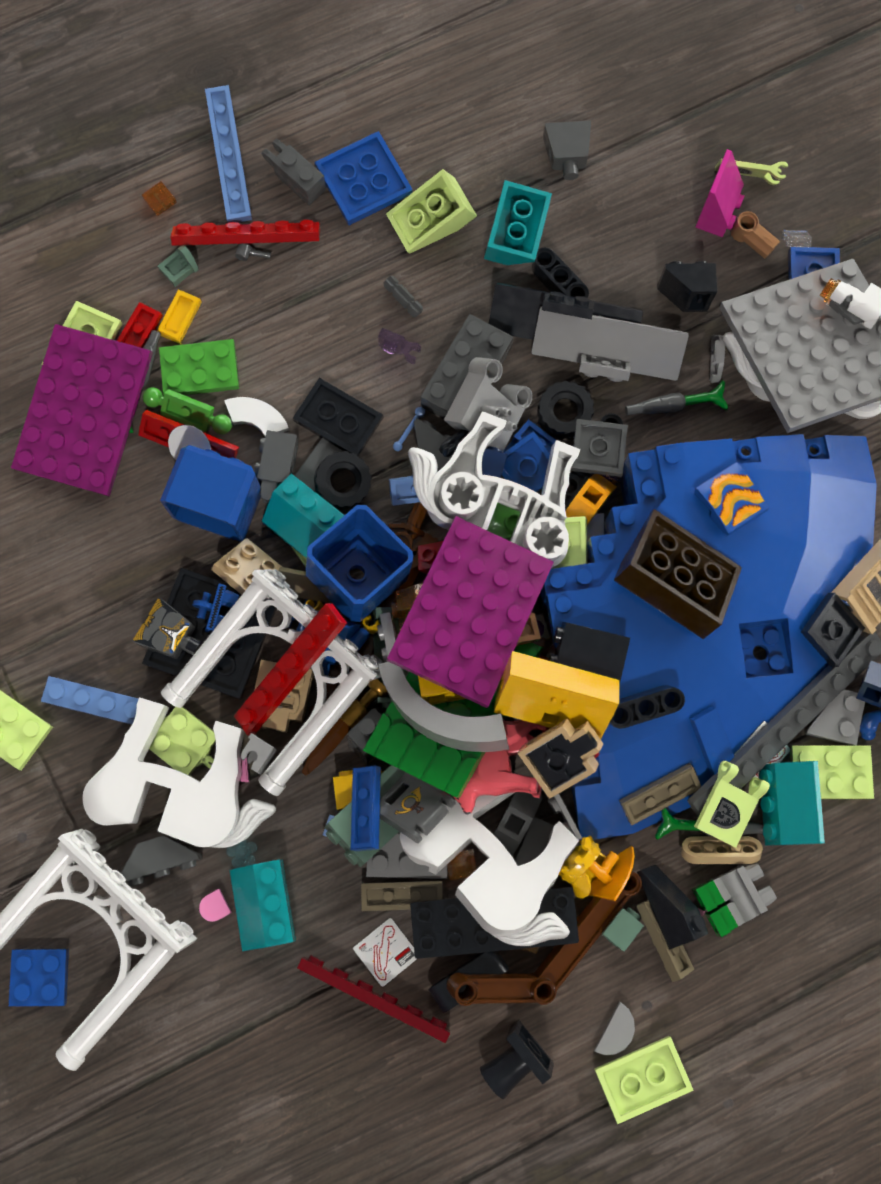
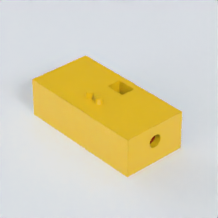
[494,651,619,739]

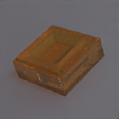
[142,181,177,216]
[447,849,476,880]

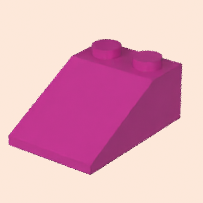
[696,149,745,237]

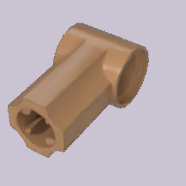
[731,211,780,259]

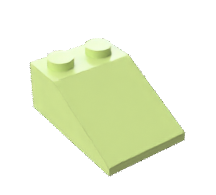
[386,169,477,254]

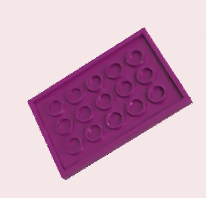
[11,324,153,497]
[386,516,554,708]

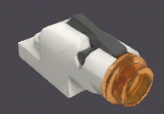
[820,278,881,329]

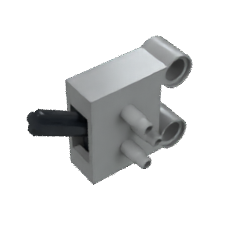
[439,357,532,457]

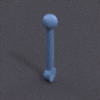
[393,407,425,451]

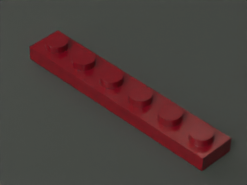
[297,955,450,1043]

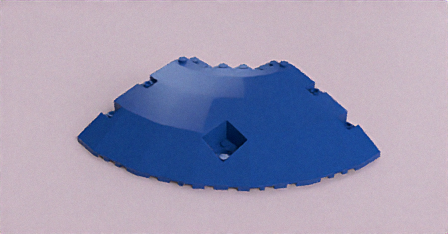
[538,434,877,841]

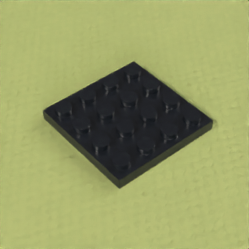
[142,568,277,700]

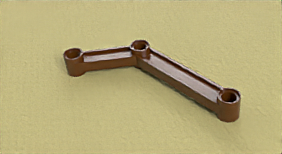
[446,871,642,1006]

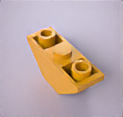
[566,474,617,526]

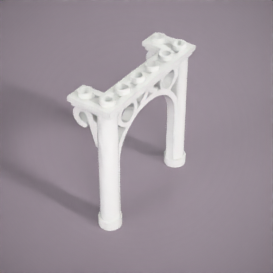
[161,569,384,796]
[0,829,197,1071]

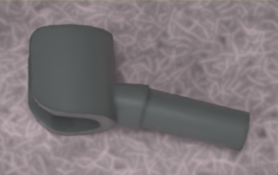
[235,243,271,261]

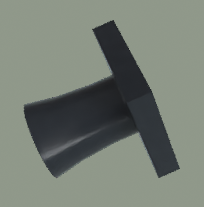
[480,1019,554,1099]

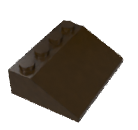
[614,509,742,639]

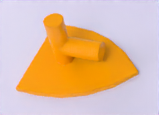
[588,846,635,901]

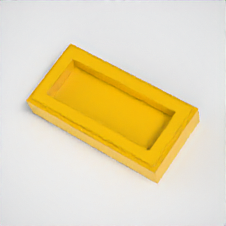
[157,289,202,344]

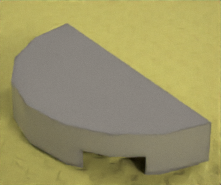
[709,335,725,383]
[594,1001,635,1055]

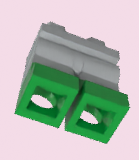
[692,863,777,938]

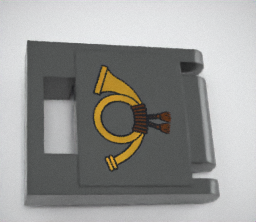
[380,773,456,844]

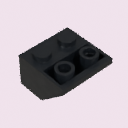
[657,261,717,312]

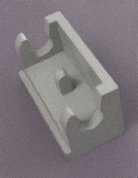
[241,733,279,775]

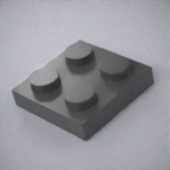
[570,419,628,477]

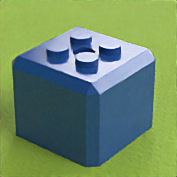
[160,445,261,542]
[306,505,413,622]

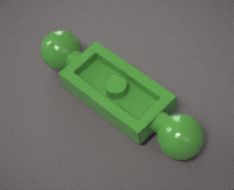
[142,387,232,435]

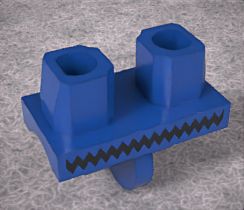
[192,584,239,634]

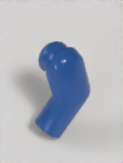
[860,709,881,740]

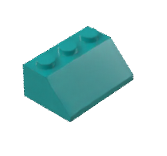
[484,180,552,265]
[262,473,344,559]
[759,761,825,846]
[230,859,296,951]

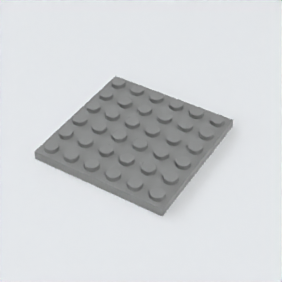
[719,259,881,433]

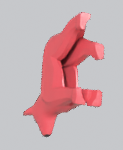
[443,720,547,815]

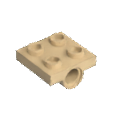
[212,538,282,595]

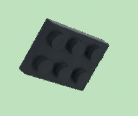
[293,378,383,457]

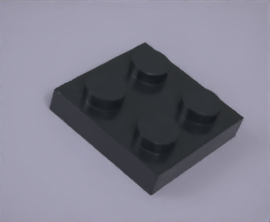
[801,593,865,667]

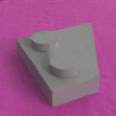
[805,689,865,746]

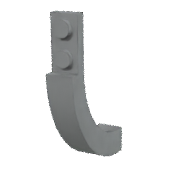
[377,612,509,752]

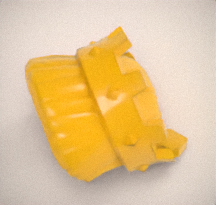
[559,835,606,899]

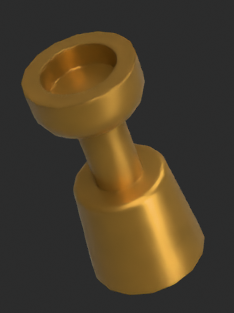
[340,679,388,728]

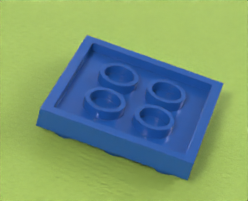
[315,131,413,225]

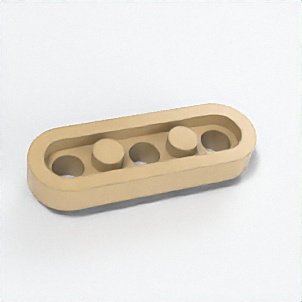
[681,836,763,864]

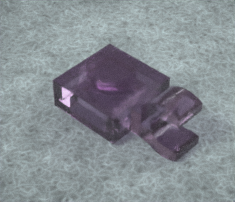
[378,328,421,364]

